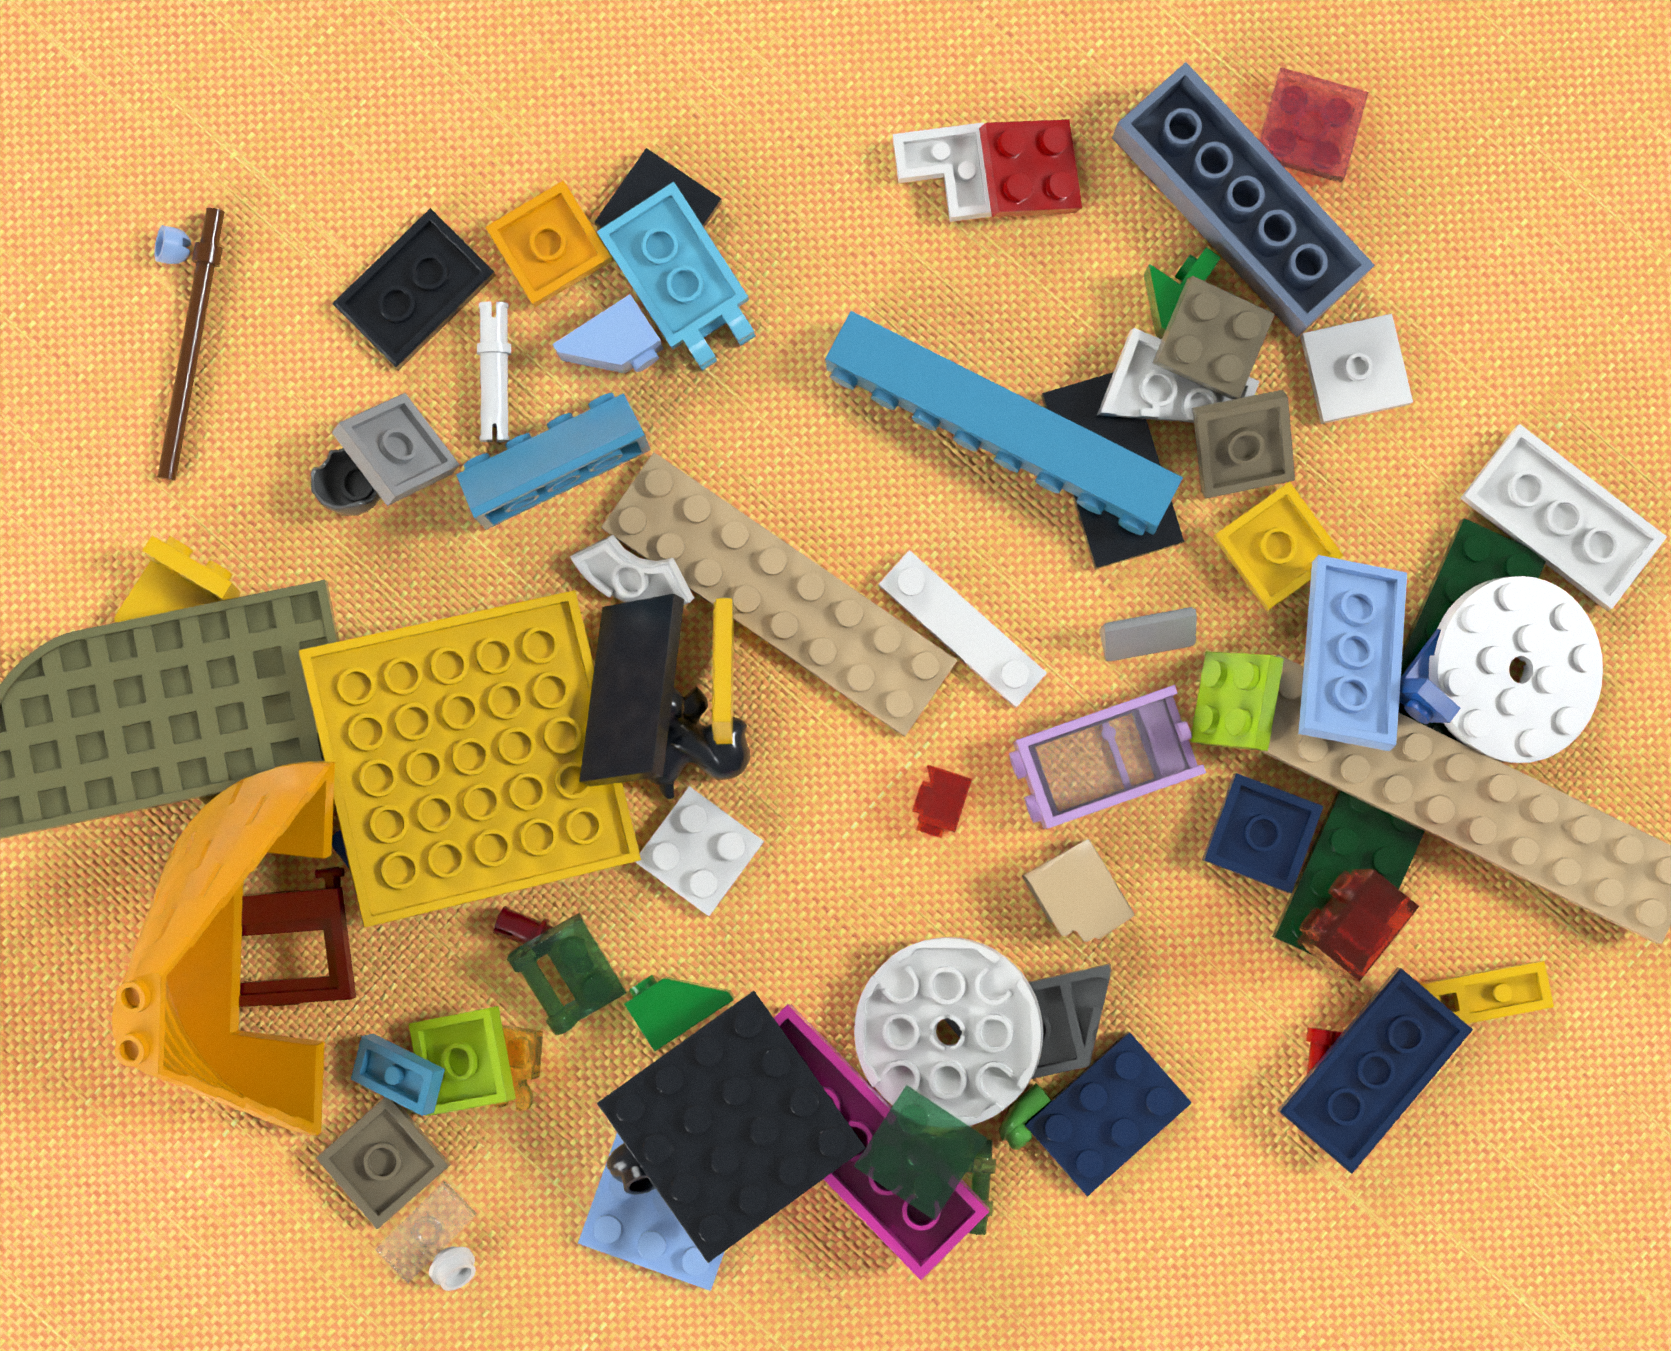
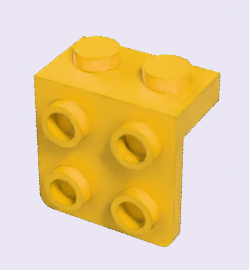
[114,535,242,623]

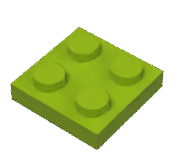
[1190,651,1284,751]
[408,1006,516,1116]

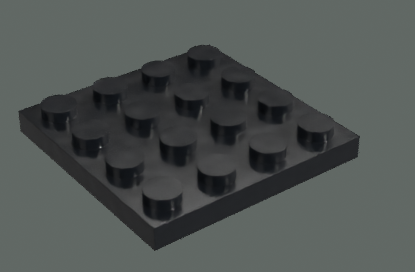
[597,991,865,1263]

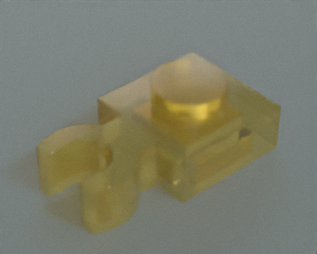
[494,1025,543,1111]

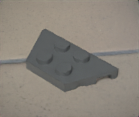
[944,963,1112,1079]

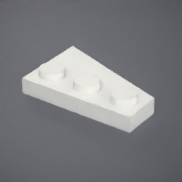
[1097,328,1260,423]

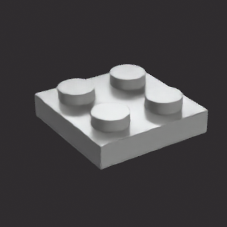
[332,393,460,506]

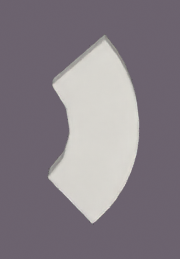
[570,535,694,605]

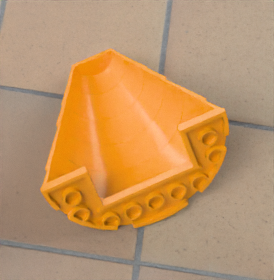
[112,761,335,1136]

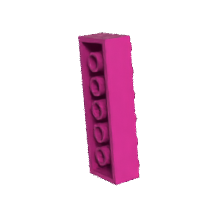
[774,1004,989,1280]

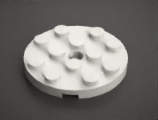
[1429,576,1603,763]
[854,937,1043,1128]

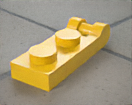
[1419,961,1554,1024]

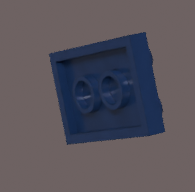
[1024,1031,1192,1197]

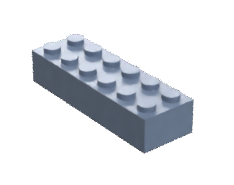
[1112,62,1375,337]

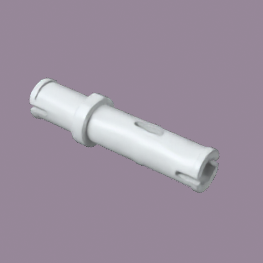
[477,301,511,442]

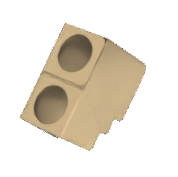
[1022,839,1135,942]

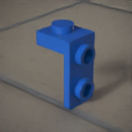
[1399,629,1461,724]

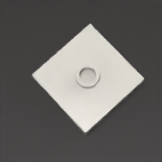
[1300,314,1413,424]

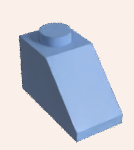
[552,294,663,374]

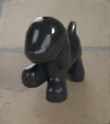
[648,687,750,799]

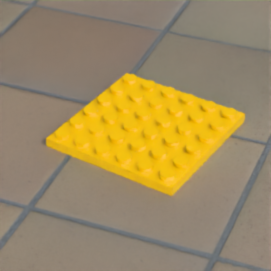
[299,590,641,928]

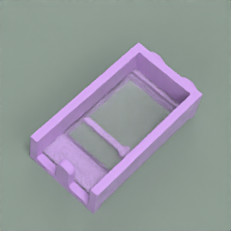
[1009,685,1206,830]

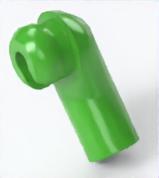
[999,1083,1052,1150]

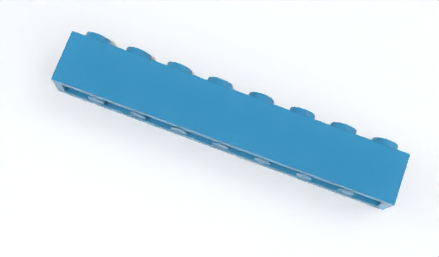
[825,311,1183,535]

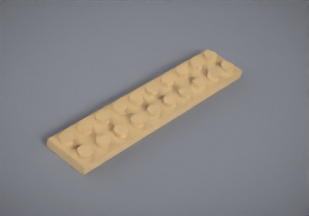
[1261,655,1671,944]

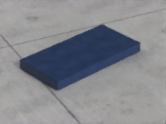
[1277,967,1473,1174]

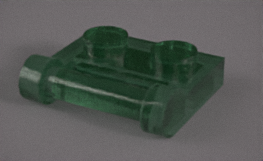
[507,912,627,1035]

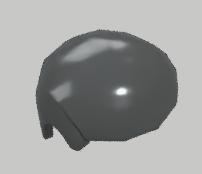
[311,448,381,516]

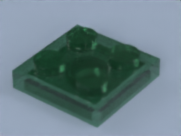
[854,1085,988,1220]

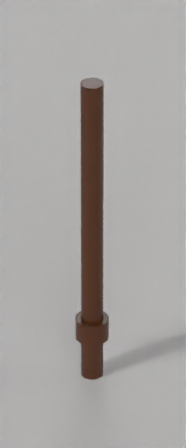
[157,208,225,481]

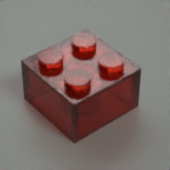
[1297,869,1420,982]

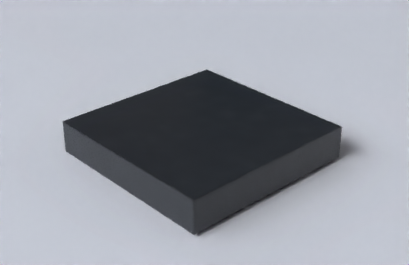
[595,148,722,229]

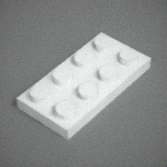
[1460,424,1667,611]

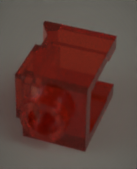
[911,765,972,839]

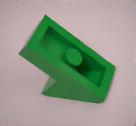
[1144,247,1221,339]

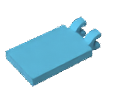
[597,182,756,371]

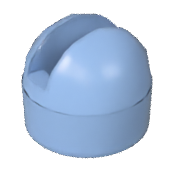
[154,225,191,264]

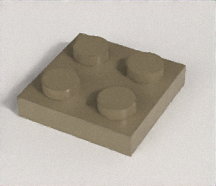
[1152,276,1275,400]
[1192,390,1295,499]
[316,1097,451,1229]

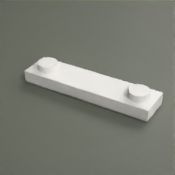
[878,550,1047,708]

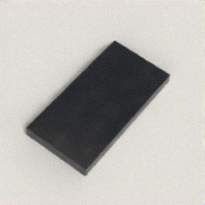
[1041,372,1184,570]
[579,594,684,787]

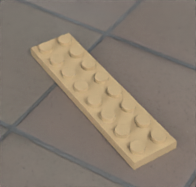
[601,452,957,737]

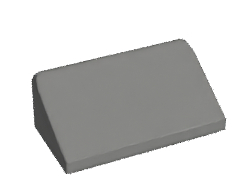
[1099,607,1197,662]

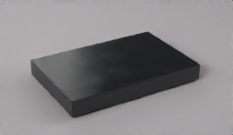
[332,208,496,371]

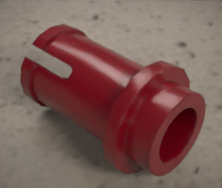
[493,906,556,954]

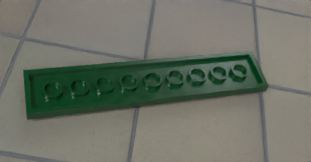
[1272,518,1546,977]

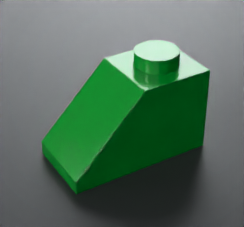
[624,975,735,1052]

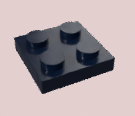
[1202,773,1324,893]

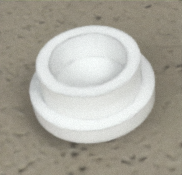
[429,1246,476,1291]

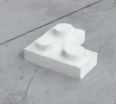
[892,122,992,222]

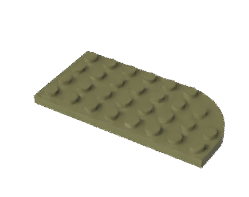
[0,580,339,840]

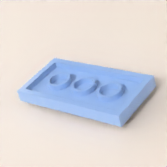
[1299,555,1407,751]

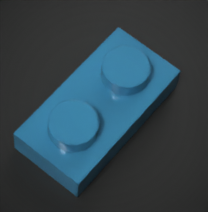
[351,1033,445,1116]

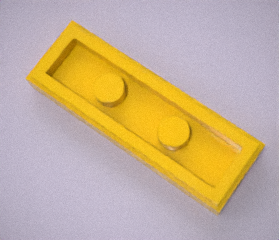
[712,598,734,744]

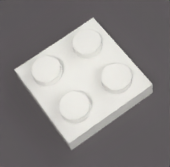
[636,786,764,916]

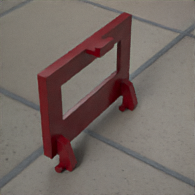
[239,866,356,1007]

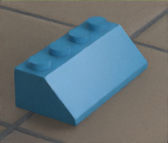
[456,393,651,530]

